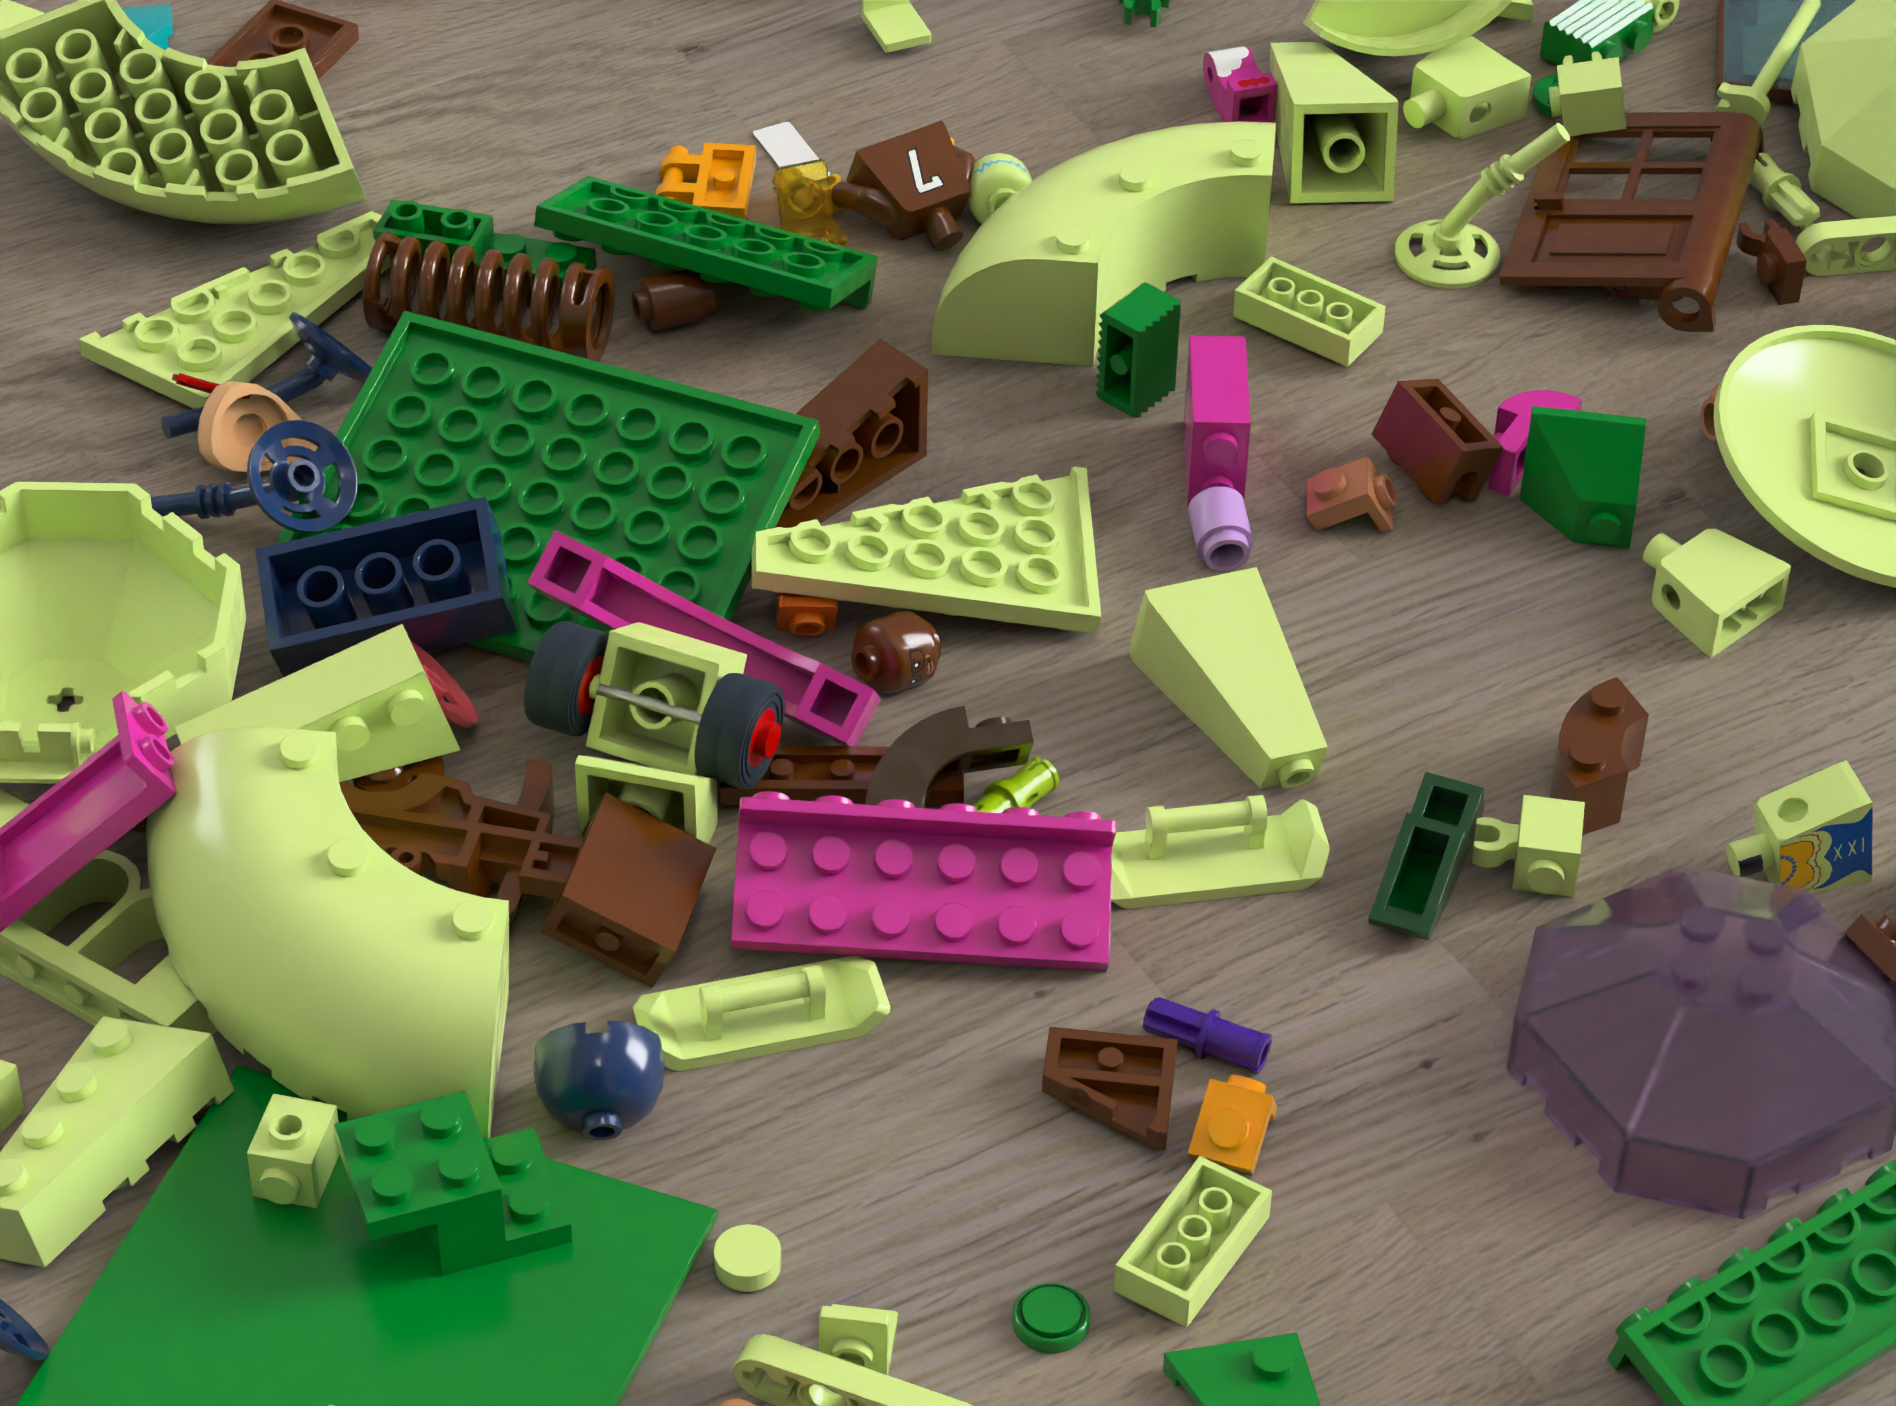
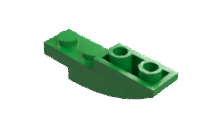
[373,200,597,306]

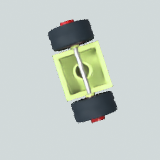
[524,621,785,789]

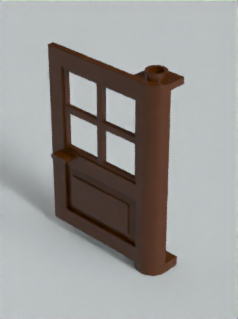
[1499,112,1765,332]

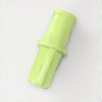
[1749,153,1820,230]

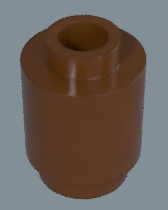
[631,269,715,332]

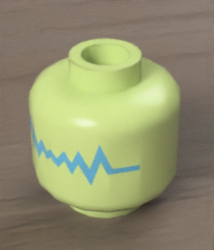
[967,153,1032,224]

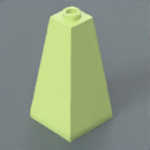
[1269,42,1399,203]
[1129,567,1327,789]

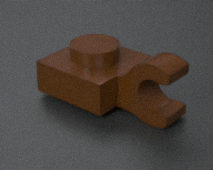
[1736,218,1807,305]

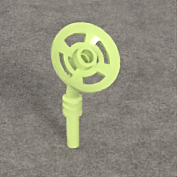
[1394,123,1570,289]

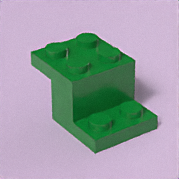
[334,1091,572,1276]

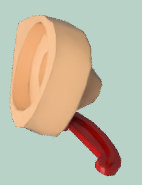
[172,373,318,472]

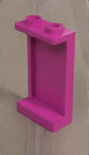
[0,691,176,932]

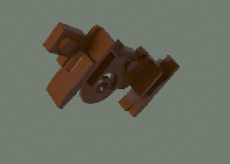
[131,755,583,933]

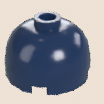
[533,1021,665,1140]

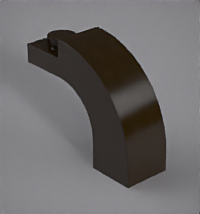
[864,706,1034,808]

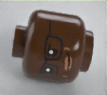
[851,611,941,695]

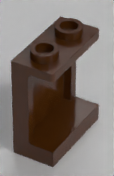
[539,792,717,988]

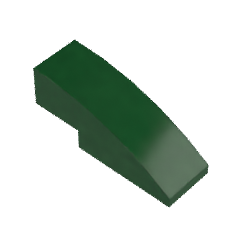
[1368,772,1484,941]

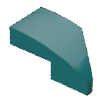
[122,4,173,50]

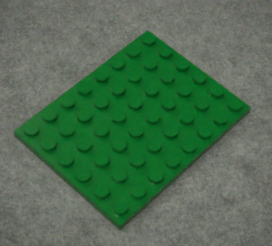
[276,310,820,662]

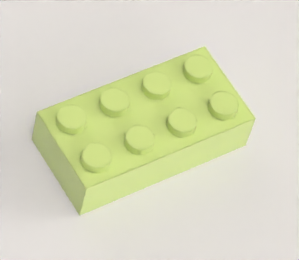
[1233,257,1386,367]
[1114,1156,1272,1328]

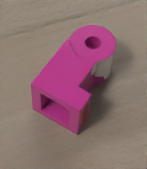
[1203,46,1278,123]

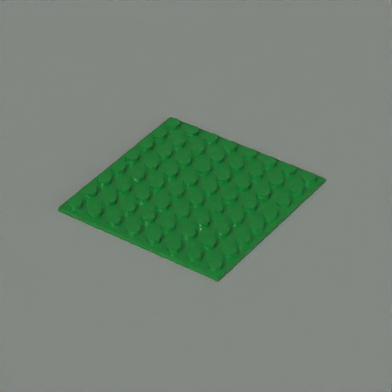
[15,1065,718,1406]

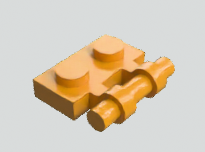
[655,142,756,219]

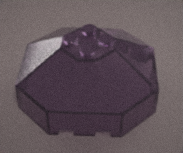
[1506,865,1896,1219]

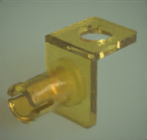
[772,159,848,246]

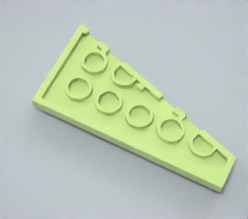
[79,211,391,409]

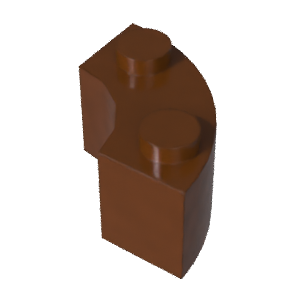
[1551,677,1649,835]

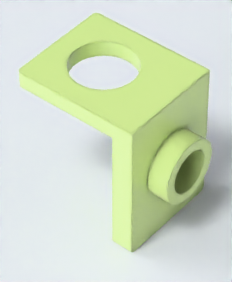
[861,0,931,53]
[819,1304,898,1375]

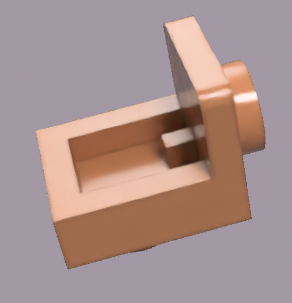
[1306,456,1398,533]

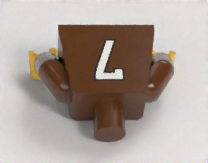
[811,121,975,251]

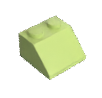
[575,755,718,844]

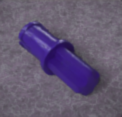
[1143,997,1272,1074]

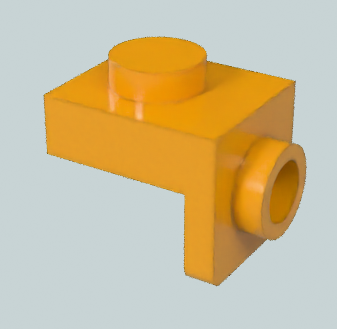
[1188,1075,1278,1175]

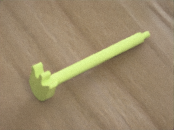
[1716,0,1821,126]

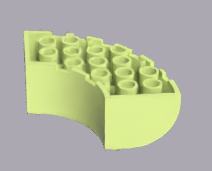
[0,0,366,224]
[931,121,1276,367]
[146,726,509,1140]

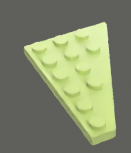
[751,467,1101,634]

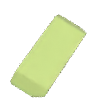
[1111,795,1330,909]
[632,956,890,1071]

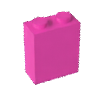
[1184,335,1251,508]

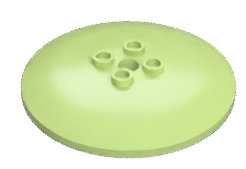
[1713,325,1896,588]

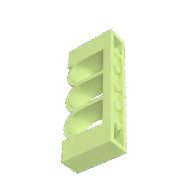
[0,789,218,1035]

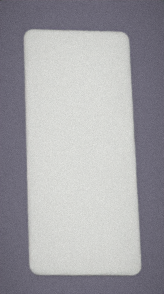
[753,122,830,185]

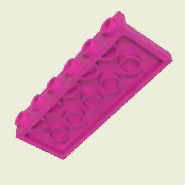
[730,791,1116,972]

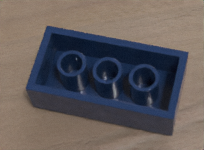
[255,497,517,677]

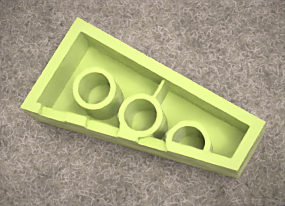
[174,624,460,782]
[0,1016,234,1267]

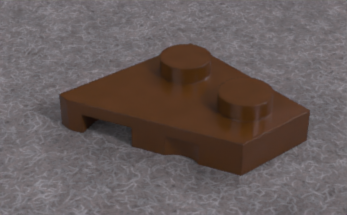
[1042,1027,1178,1150]

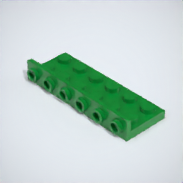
[534,176,878,311]
[1607,1160,1896,1406]

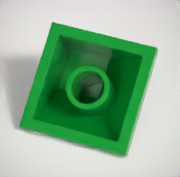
[1520,406,1647,549]

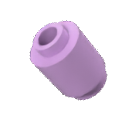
[1188,486,1253,572]

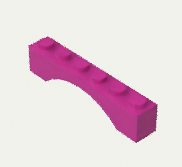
[528,530,881,746]

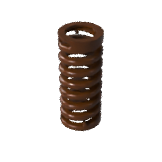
[363,232,615,362]

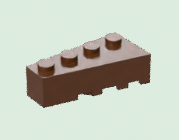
[775,339,928,528]

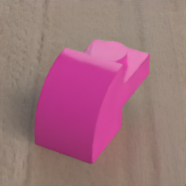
[1489,390,1582,496]

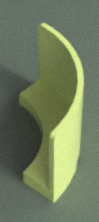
[1303,0,1512,57]

